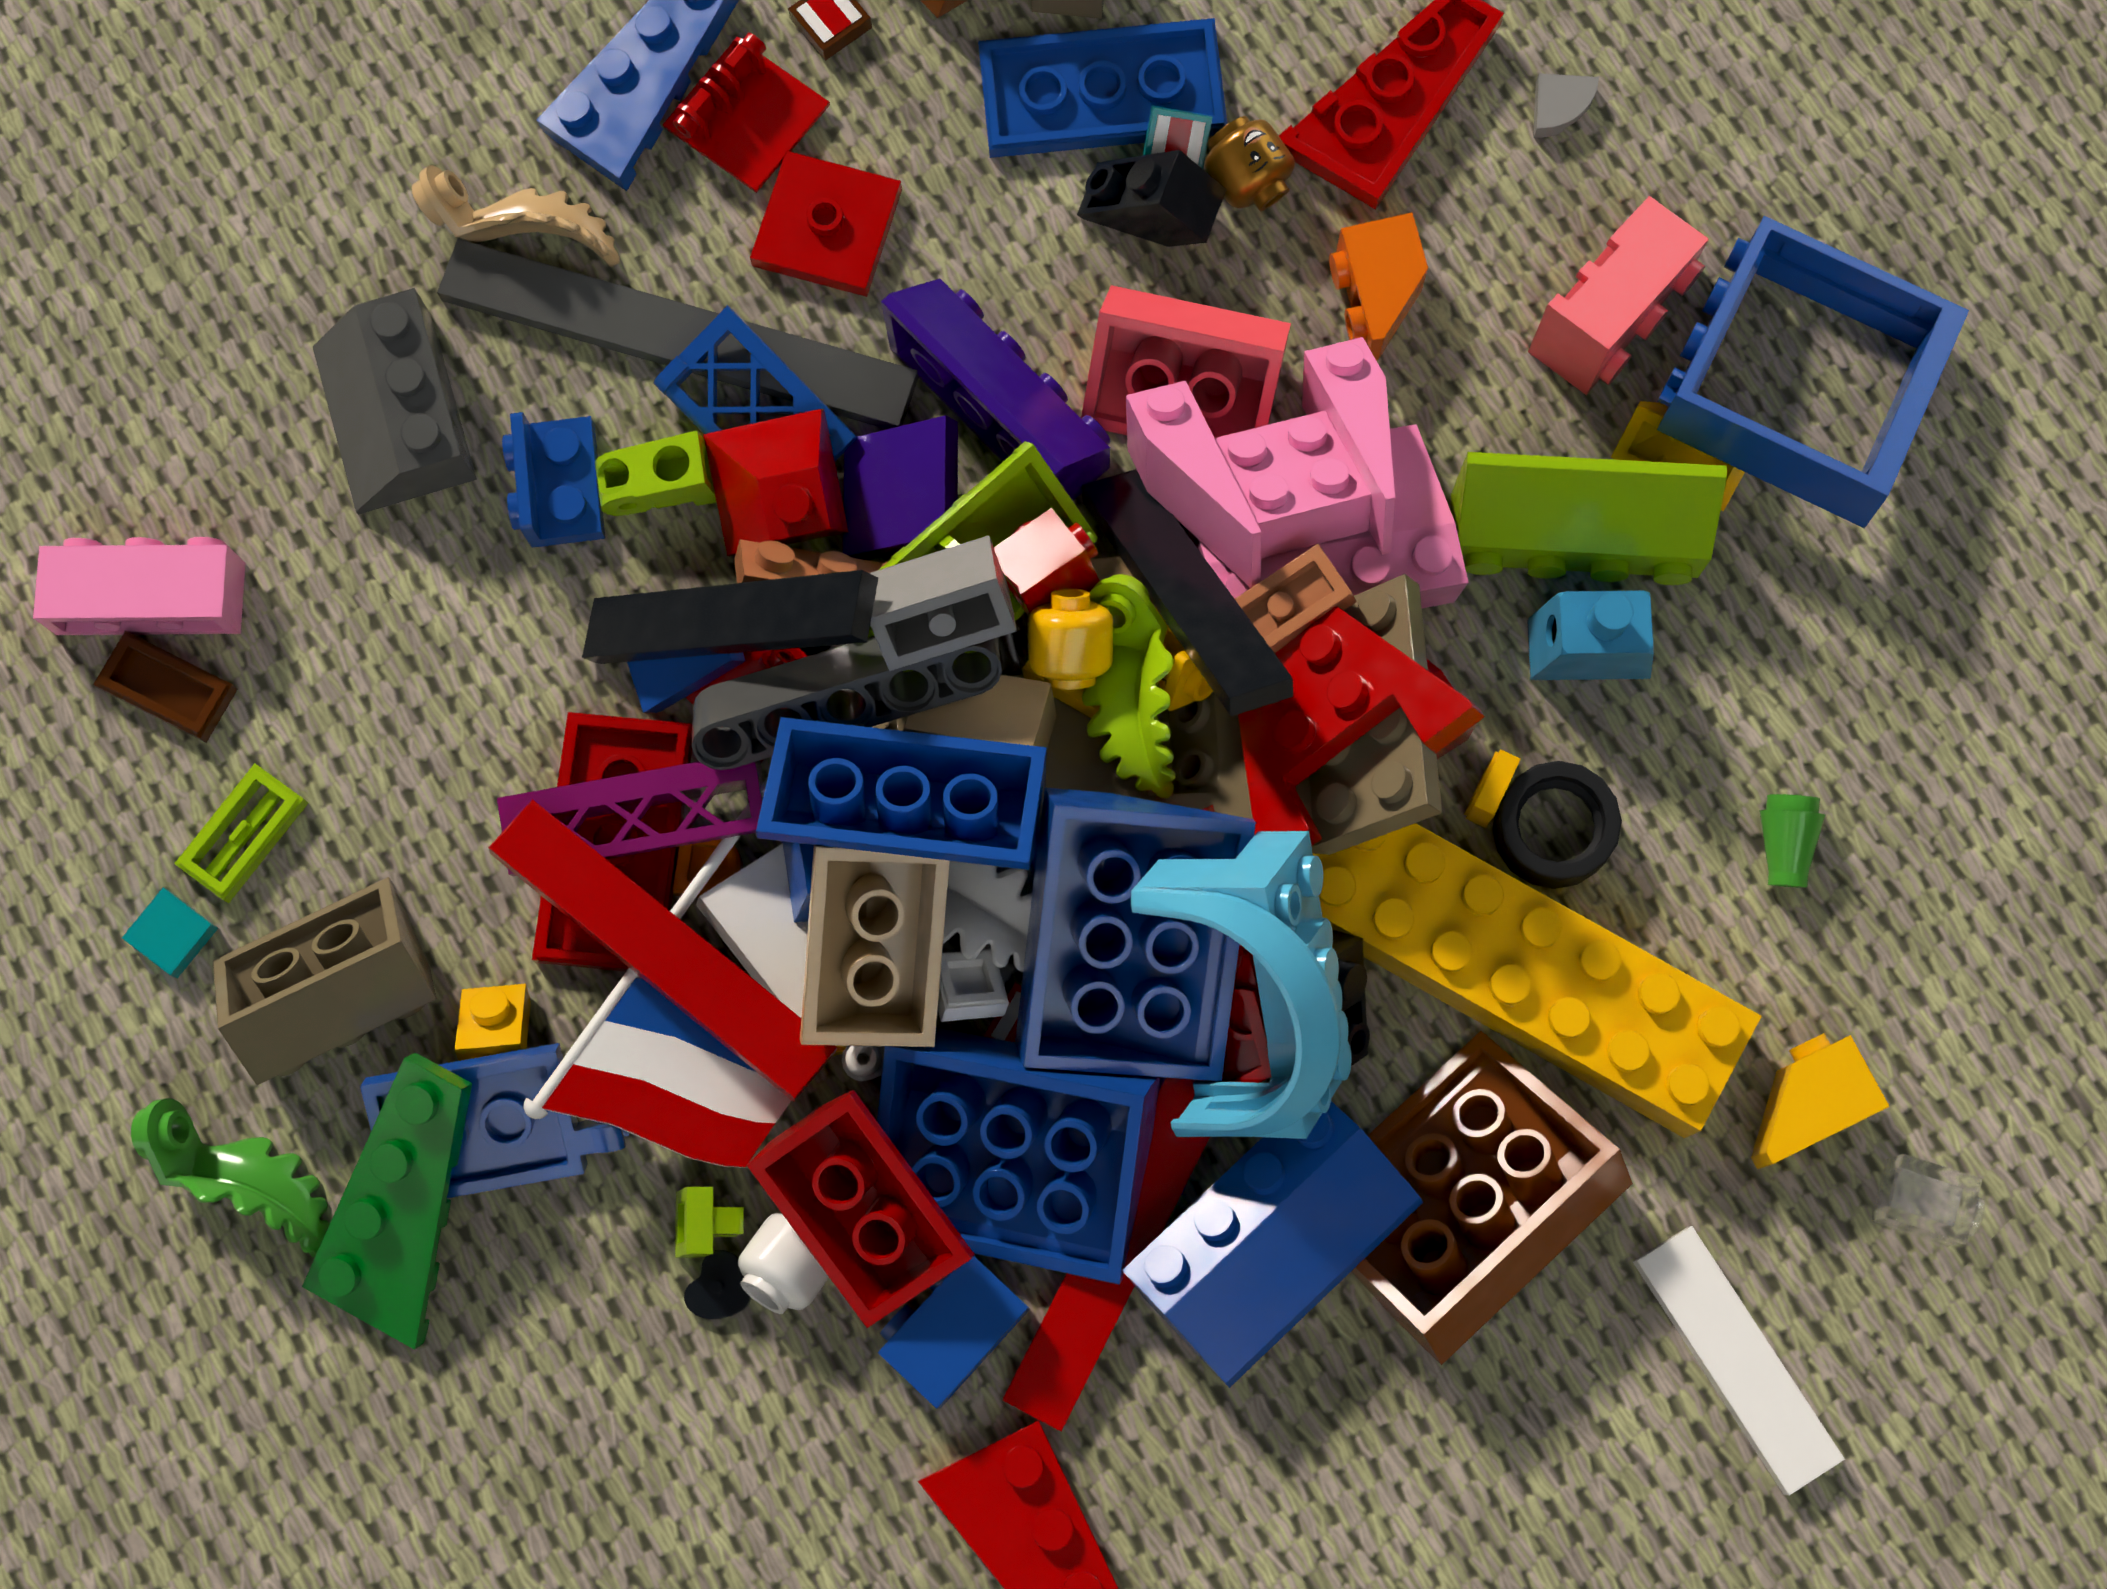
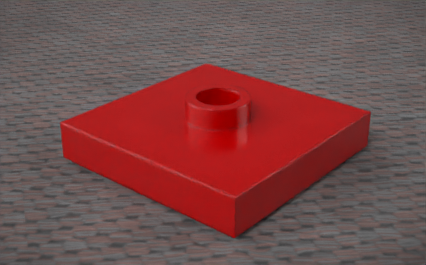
[750,150,902,297]

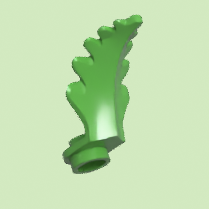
[131,1098,330,1258]

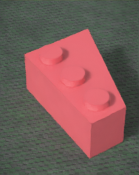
[1528,196,1709,395]

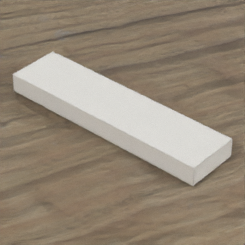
[1633,1226,1845,1496]

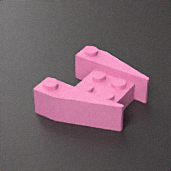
[1126,337,1395,588]

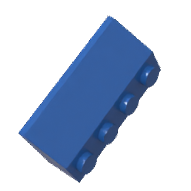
[756,717,1047,870]
[1122,1101,1423,1388]

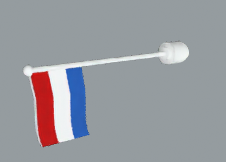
[524,644,851,1168]

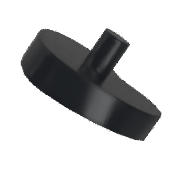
[684,1250,751,1319]

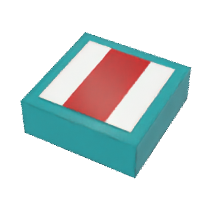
[1143,106,1213,169]

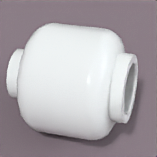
[738,1213,829,1314]

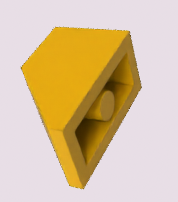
[1751,1033,1890,1170]

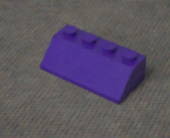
[881,279,1111,501]

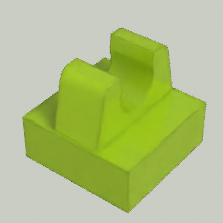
[675,1187,744,1258]

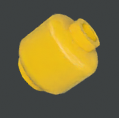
[1028,589,1113,690]

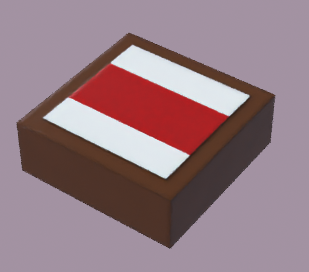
[788,0,872,61]

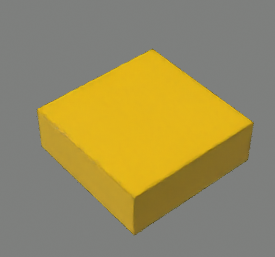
[1464,749,1521,828]

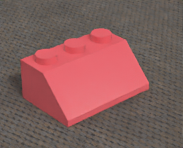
[1081,285,1291,438]

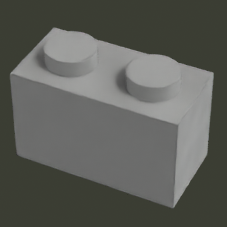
[870,535,1017,671]

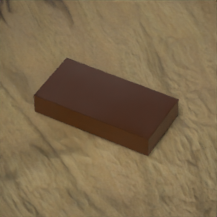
[93,631,238,743]

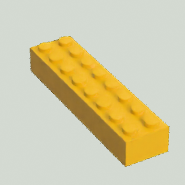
[1313,823,1762,1138]

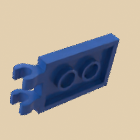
[360,1043,630,1198]

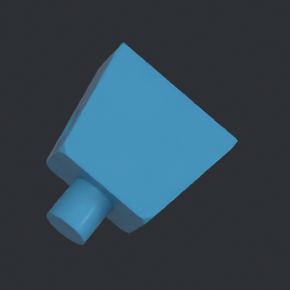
[1527,590,1654,680]

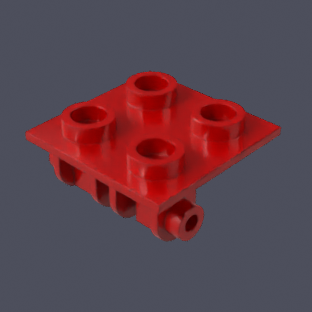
[662,33,830,193]

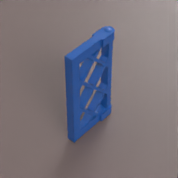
[653,305,858,461]

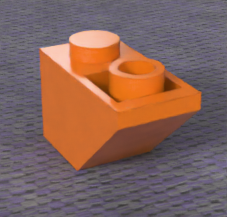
[1329,212,1428,361]

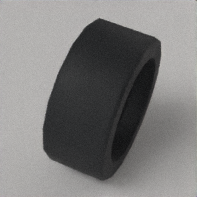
[1492,761,1622,889]

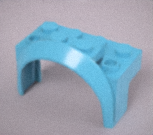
[1131,831,1352,1139]

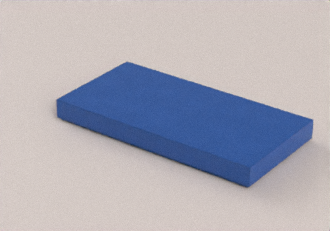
[978,18,1228,158]

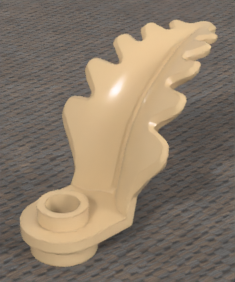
[412,165,620,267]

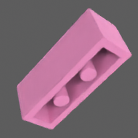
[33,537,246,635]

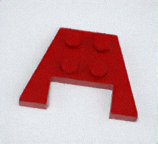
[1238,606,1485,847]

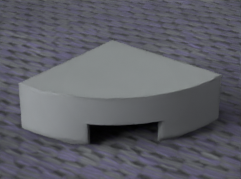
[1533,73,1599,138]

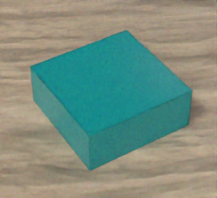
[122,887,218,979]

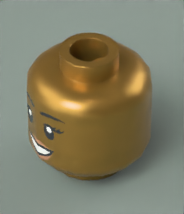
[1205,116,1295,211]

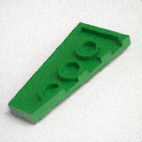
[302,1052,472,1350]

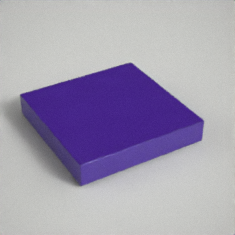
[843,415,958,560]

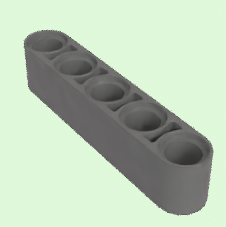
[692,636,1002,770]

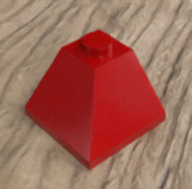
[703,409,848,557]

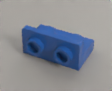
[502,412,605,548]

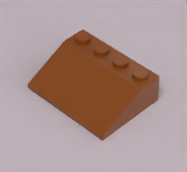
[1351,1031,1633,1365]

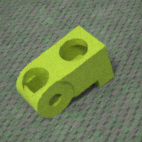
[595,430,717,516]

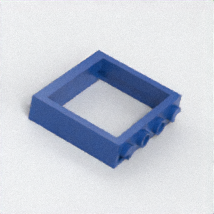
[1657,216,1969,529]

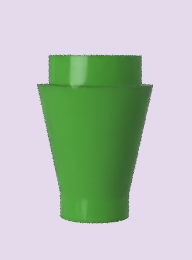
[1759,794,1825,888]

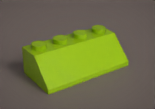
[1451,452,1727,585]

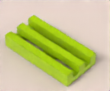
[174,763,309,903]

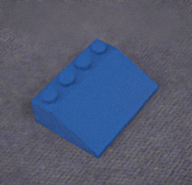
[1015,787,1256,1081]
[877,1027,1160,1284]

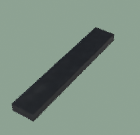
[1081,469,1293,716]
[582,570,878,664]

